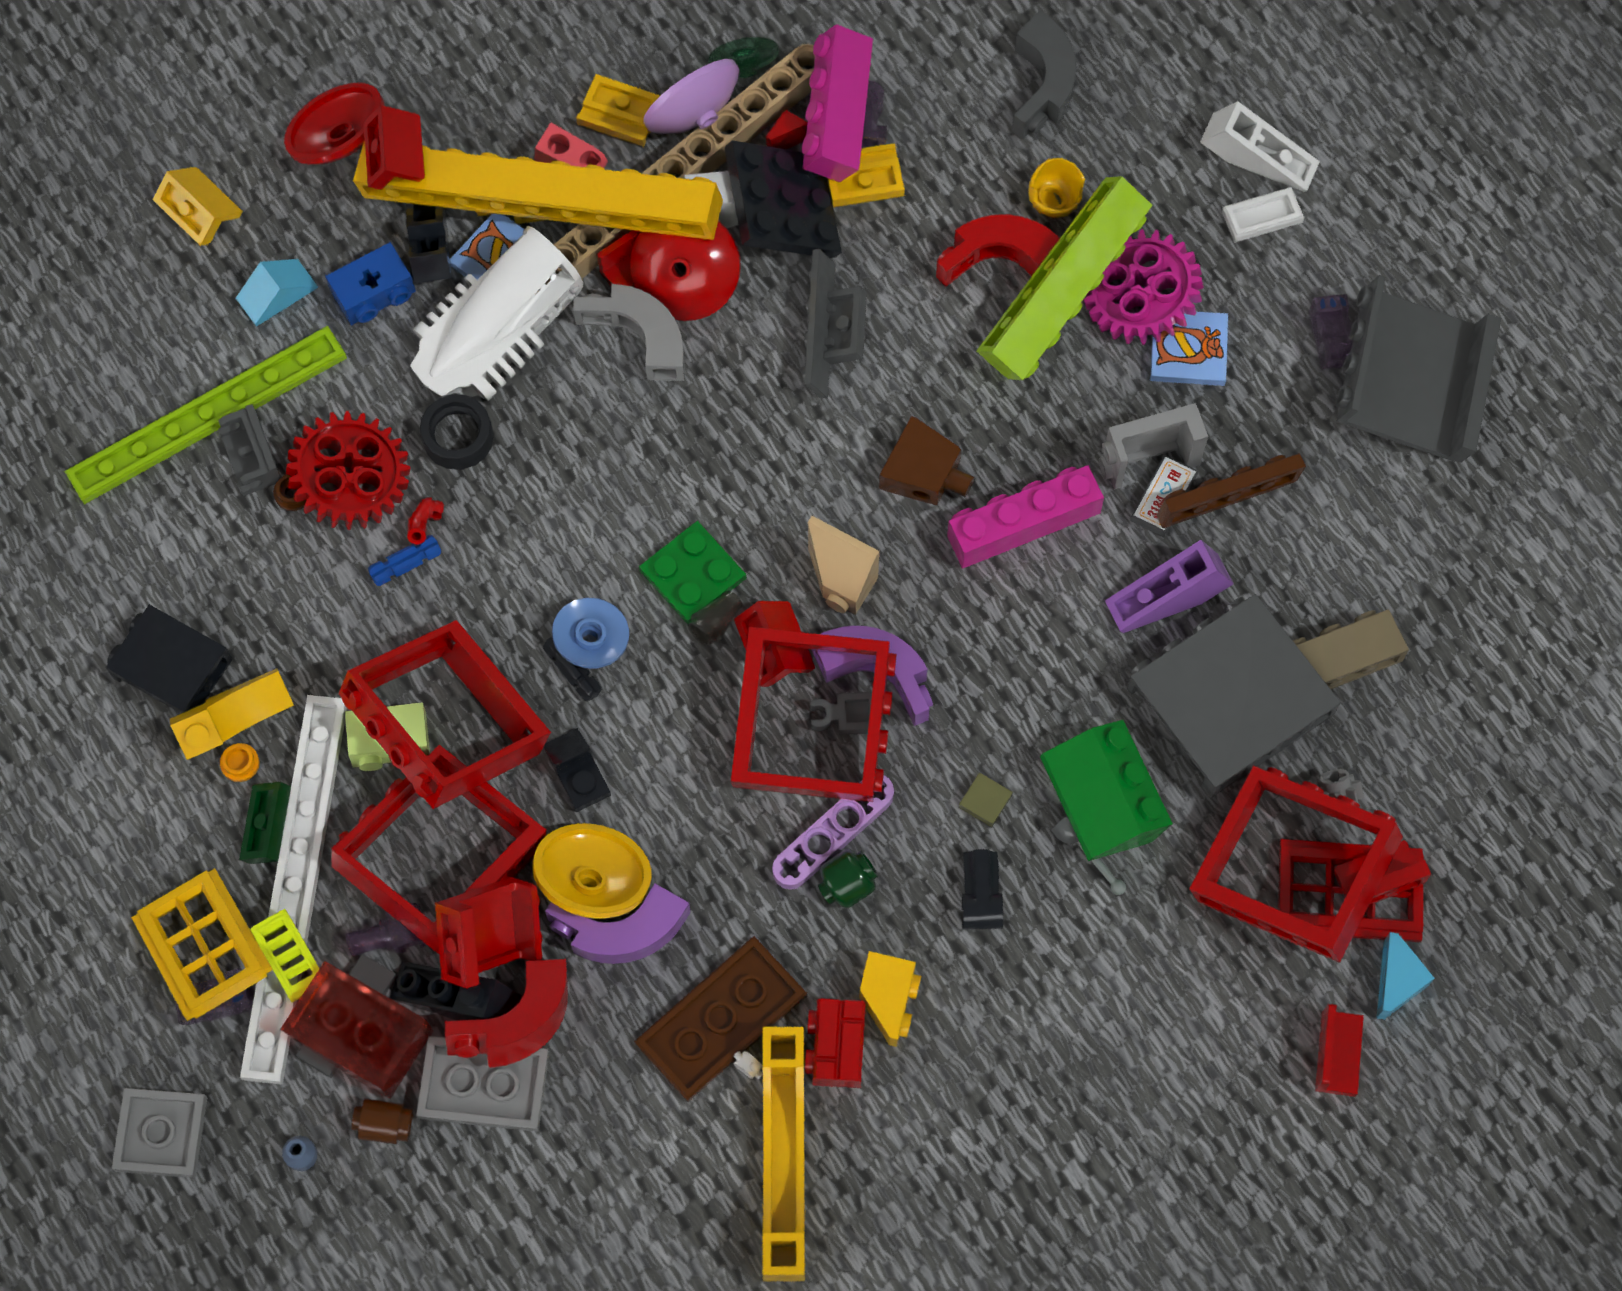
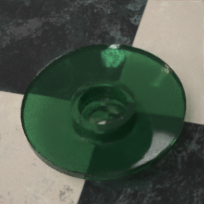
[708,37,779,78]

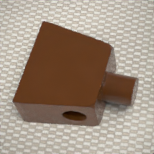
[879,416,975,505]

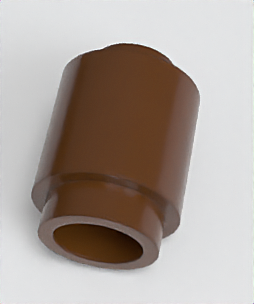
[351,1099,413,1145]

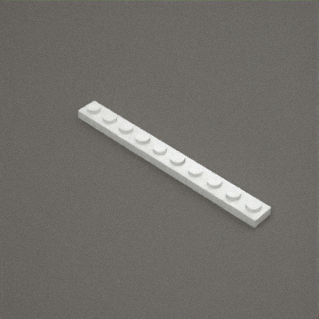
[240,695,347,1085]

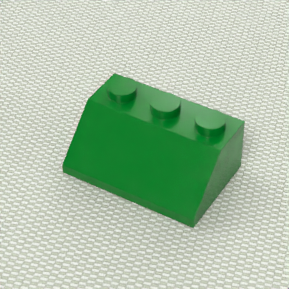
[1040,720,1173,861]

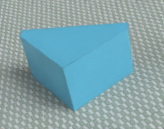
[236,259,318,327]
[1376,932,1435,1019]

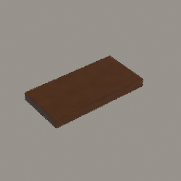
[634,936,808,1102]

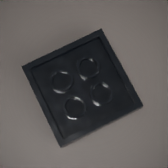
[724,140,842,258]

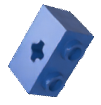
[325,242,416,325]

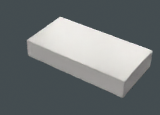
[1222,187,1304,243]

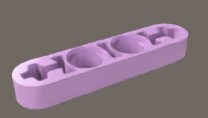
[772,776,894,890]

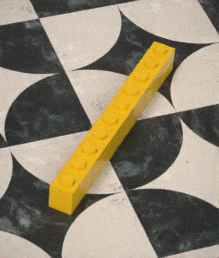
[353,142,723,240]

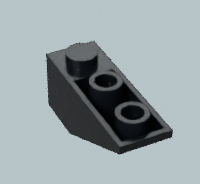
[389,962,522,1021]

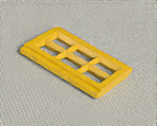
[131,868,273,1021]

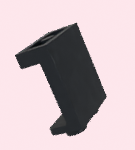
[105,604,233,715]

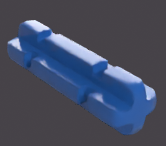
[368,535,441,586]

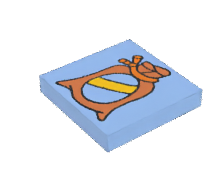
[450,213,524,280]
[1150,312,1228,386]

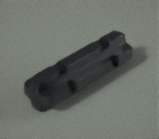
[543,637,602,702]

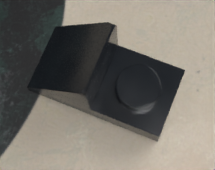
[543,728,611,812]

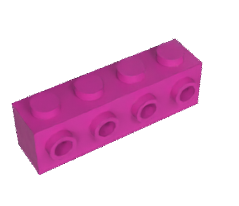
[802,24,873,182]
[947,465,1104,569]

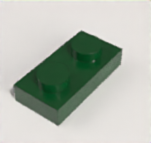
[239,782,291,864]

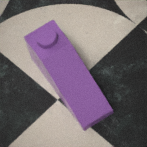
[1105,540,1234,633]

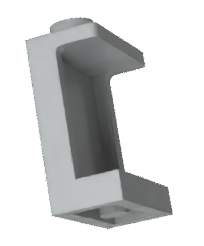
[1099,403,1208,489]

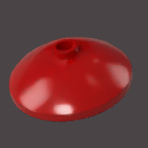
[284,83,385,165]
[630,221,741,321]

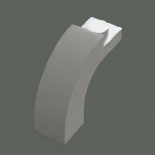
[573,284,685,381]

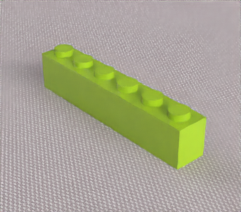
[976,176,1153,380]

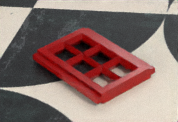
[1278,839,1424,943]

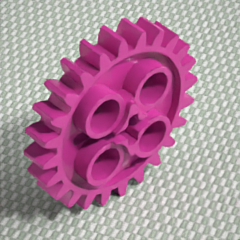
[1083,229,1204,345]

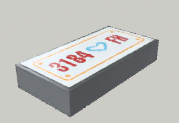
[1130,455,1198,537]

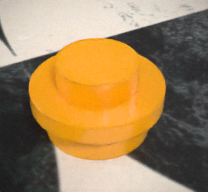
[220,743,260,782]

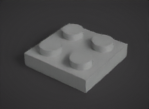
[111,1088,208,1178]

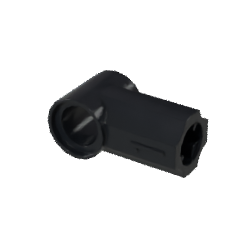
[961,849,1003,929]

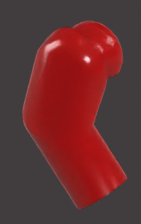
[407,497,444,545]

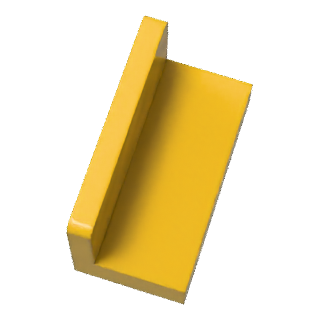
[153,167,243,246]

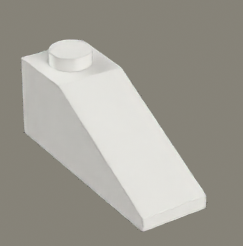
[1200,101,1320,192]

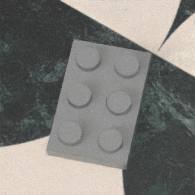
[416,1036,550,1132]

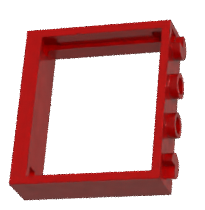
[338,620,551,809]
[731,627,897,802]
[331,745,547,954]
[1189,766,1403,963]

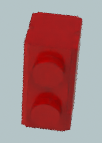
[805,998,866,1088]

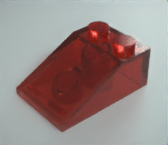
[280,961,434,1100]

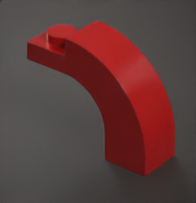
[936,214,1060,287]
[445,959,568,1068]

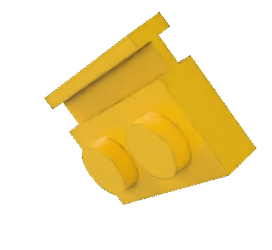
[576,74,660,147]
[827,143,905,207]

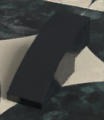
[406,203,451,284]

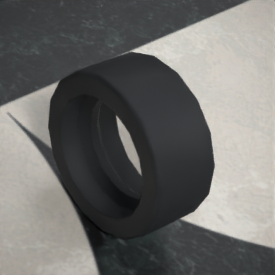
[420,394,494,470]

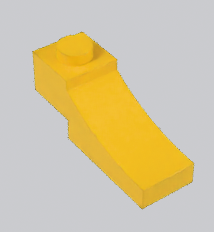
[170,668,294,760]

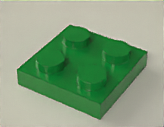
[639,520,747,625]

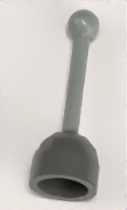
[1051,816,1126,895]

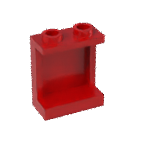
[435,877,542,989]

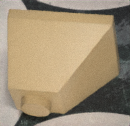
[808,516,879,615]

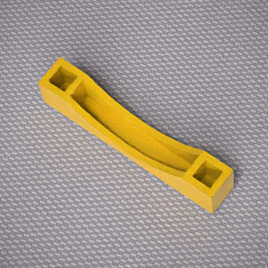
[763,1027,805,1282]

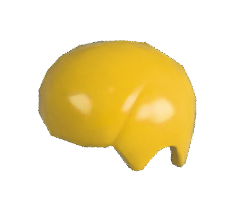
[1028,158,1085,218]

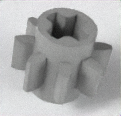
[1317,769,1364,818]

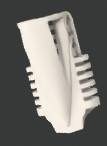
[410,226,583,401]

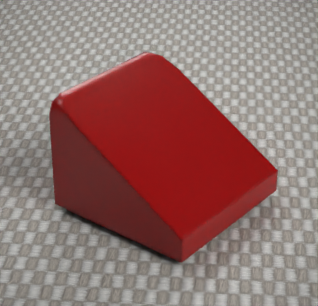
[766,110,808,150]

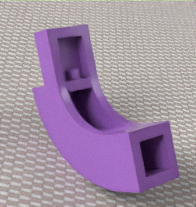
[811,626,933,726]
[545,884,691,964]

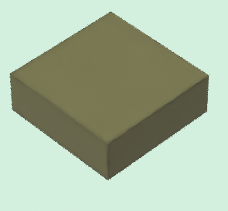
[959,772,1013,827]

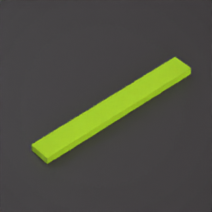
[64,326,347,504]

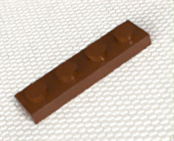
[1156,453,1306,529]

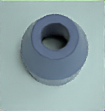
[282,1136,318,1171]

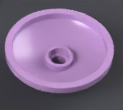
[643,59,739,134]

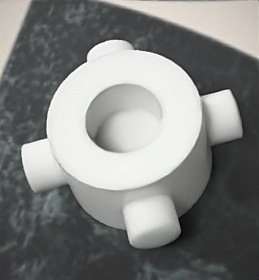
[734,1051,763,1079]

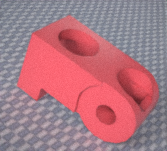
[534,122,608,168]

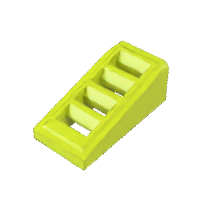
[250,909,328,1003]

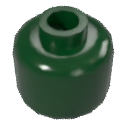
[817,849,879,908]

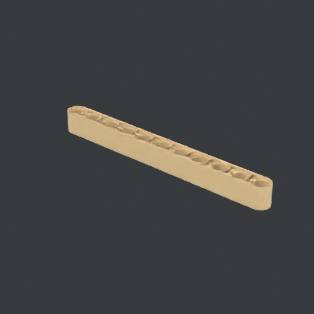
[537,44,815,293]

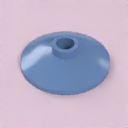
[552,598,629,669]

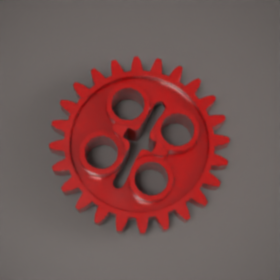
[286,411,410,530]

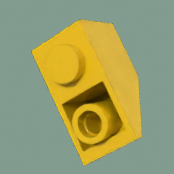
[859,951,921,1047]

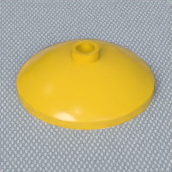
[532,823,652,919]

